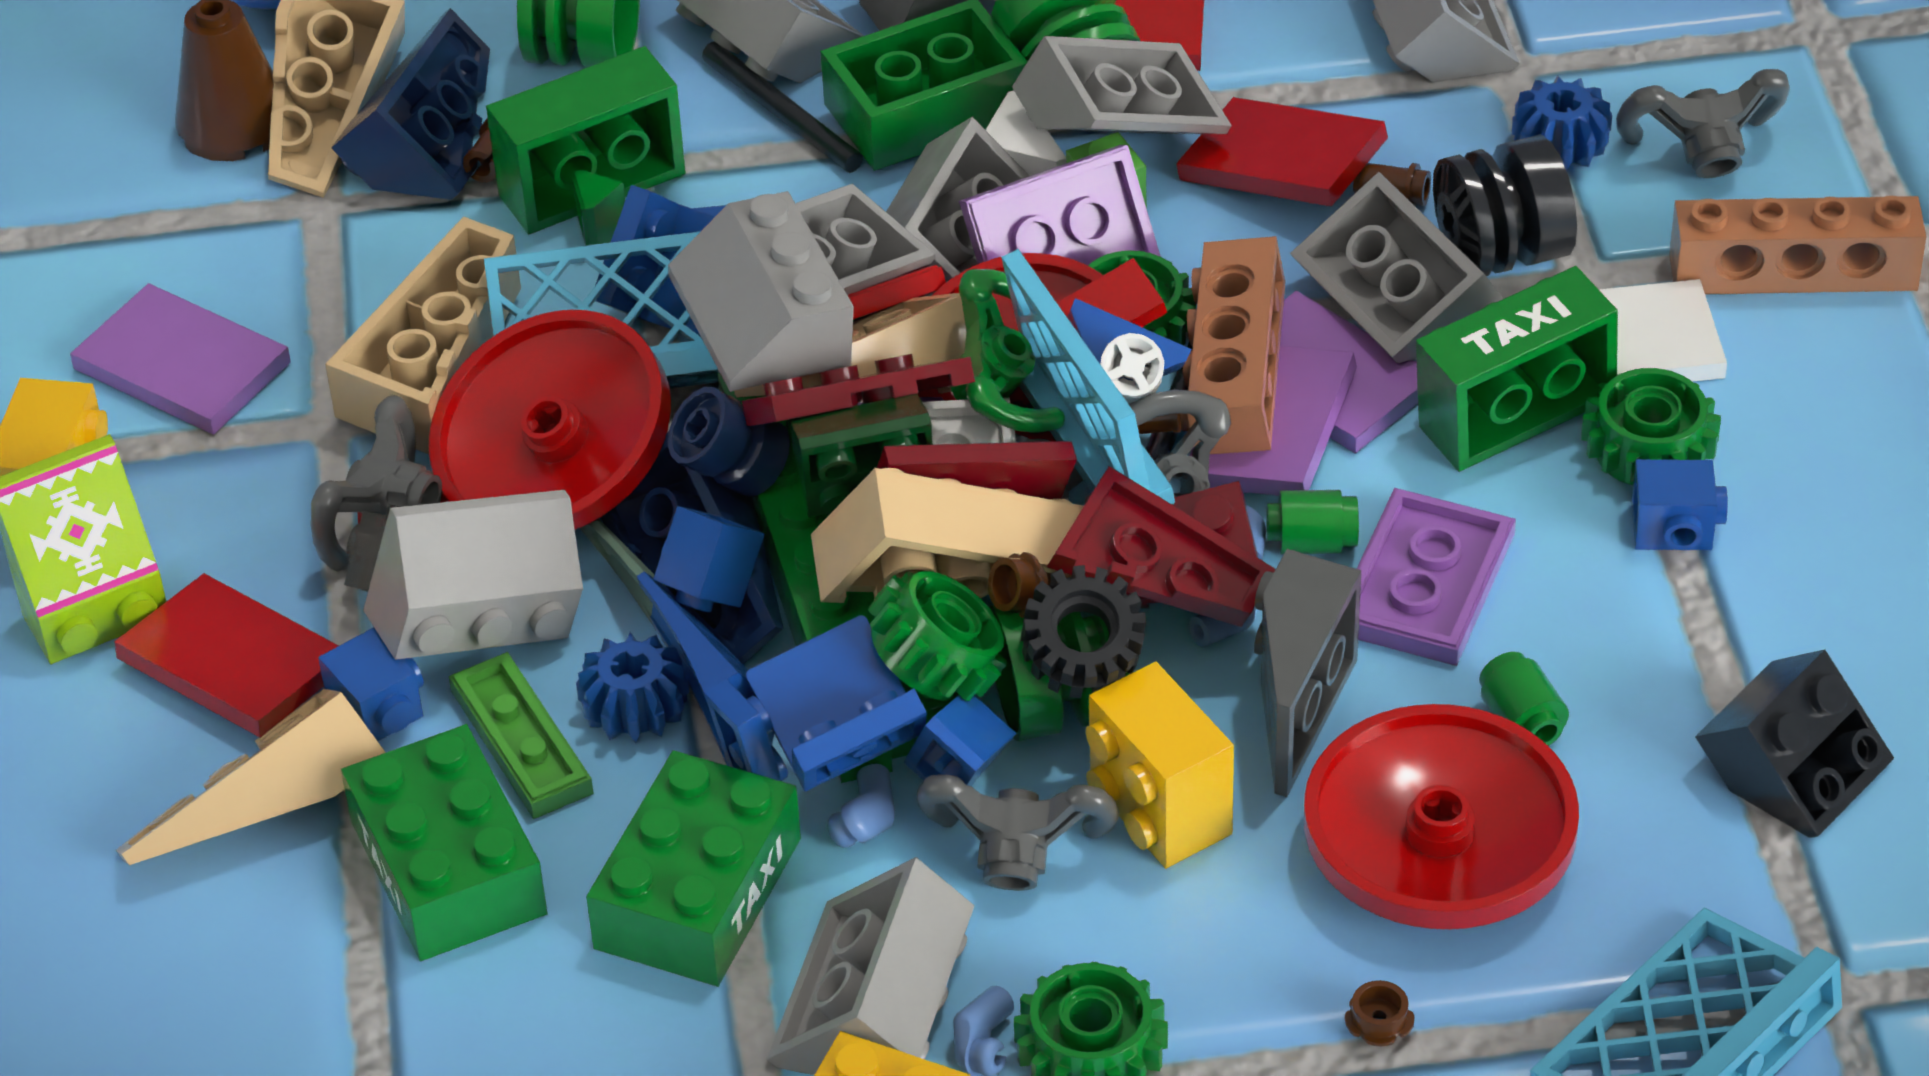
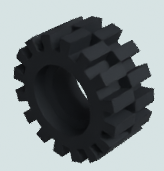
[1021,565,1146,698]

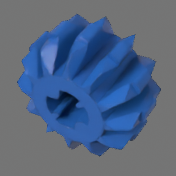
[1511,75,1612,171]
[576,632,689,744]

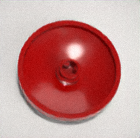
[429,310,671,530]
[1304,704,1579,930]

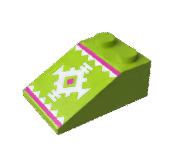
[0,434,166,665]

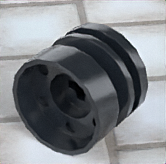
[1433,134,1577,276]

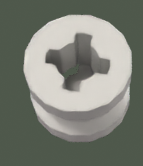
[1100,333,1164,404]

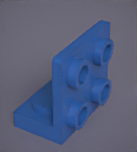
[595,185,715,337]
[746,615,927,792]

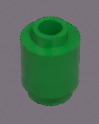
[1266,490,1359,554]
[1479,652,1569,746]

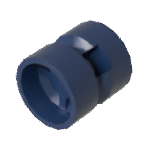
[668,387,790,497]

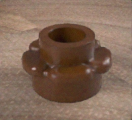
[988,552,1048,618]
[1344,980,1415,1047]

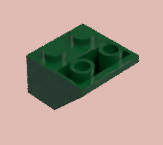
[789,394,933,517]

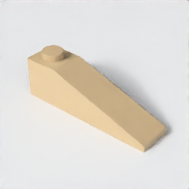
[268,0,405,198]
[734,293,967,397]
[116,689,386,865]

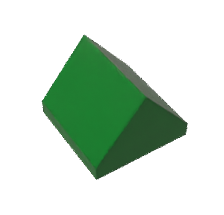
[572,170,625,246]

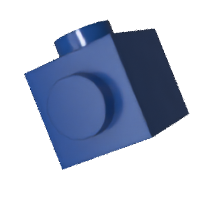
[1631,459,1728,550]
[653,506,765,612]
[318,627,424,741]

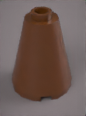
[175,0,274,161]

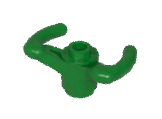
[950,269,1065,433]

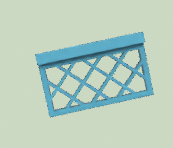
[484,231,720,388]
[1001,249,1175,504]
[1530,907,1842,1076]

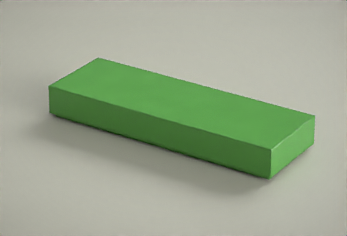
[448,652,594,819]

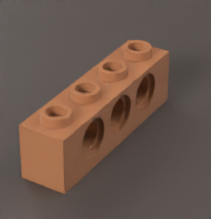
[1669,196,1927,294]
[1181,236,1286,454]

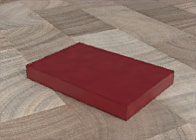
[877,441,1077,500]

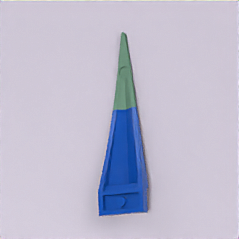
[580,518,788,781]

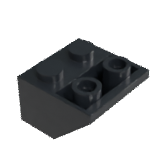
[1695,649,1894,838]

